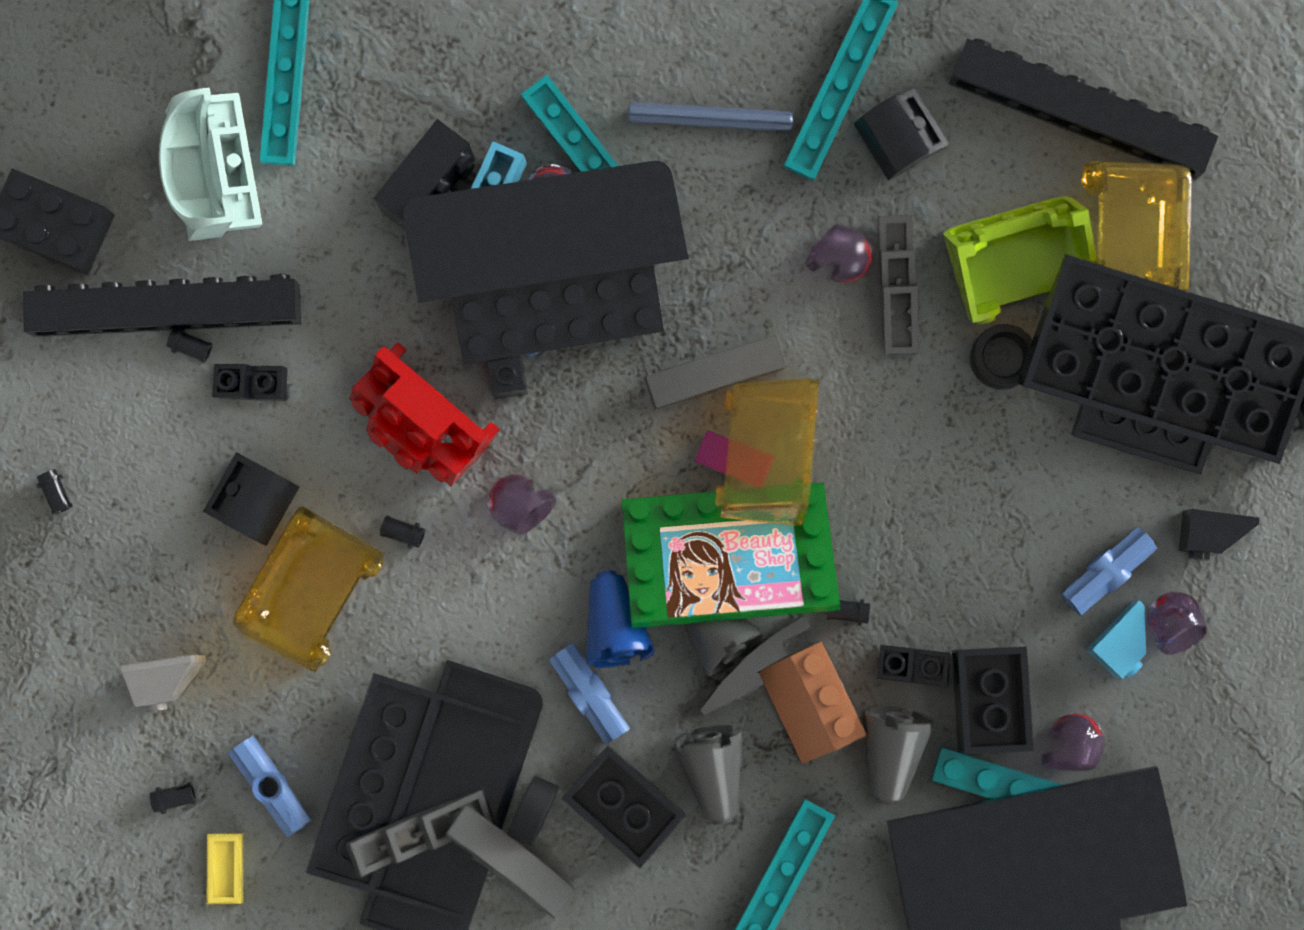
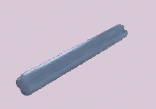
[628,102,793,131]

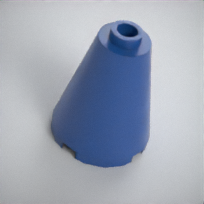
[586,570,655,668]

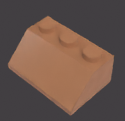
[758,641,867,764]

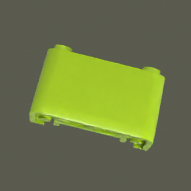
[943,197,1098,324]

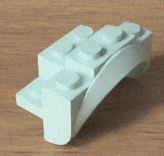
[159,88,262,241]

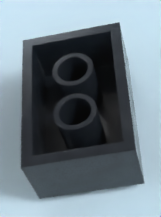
[374,119,475,230]
[0,168,115,275]
[952,647,1034,755]
[561,744,686,868]

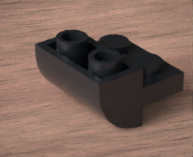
[854,88,949,180]
[203,452,300,546]

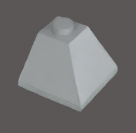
[121,655,206,712]

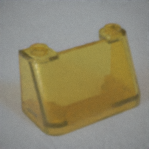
[1082,161,1192,291]
[715,378,819,526]
[233,506,385,673]

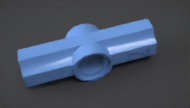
[1060,527,1157,616]
[548,643,630,745]
[228,736,313,838]

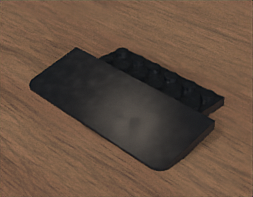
[403,161,689,365]
[306,660,543,930]

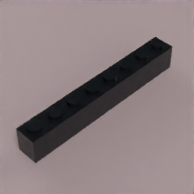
[948,38,1218,180]
[23,274,301,337]

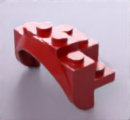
[349,342,500,487]

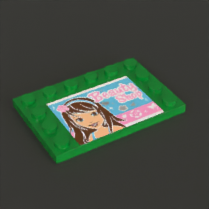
[621,482,840,628]

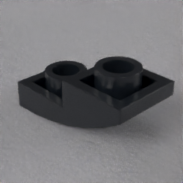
[212,364,288,401]
[877,645,951,687]

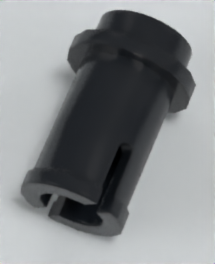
[166,328,213,363]
[36,469,73,515]
[380,515,425,549]
[827,599,870,626]
[150,782,196,814]

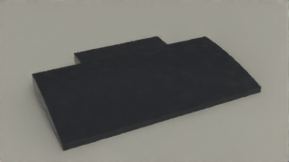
[1018,254,1304,475]
[887,766,1188,930]

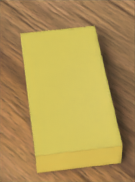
[206,833,244,904]

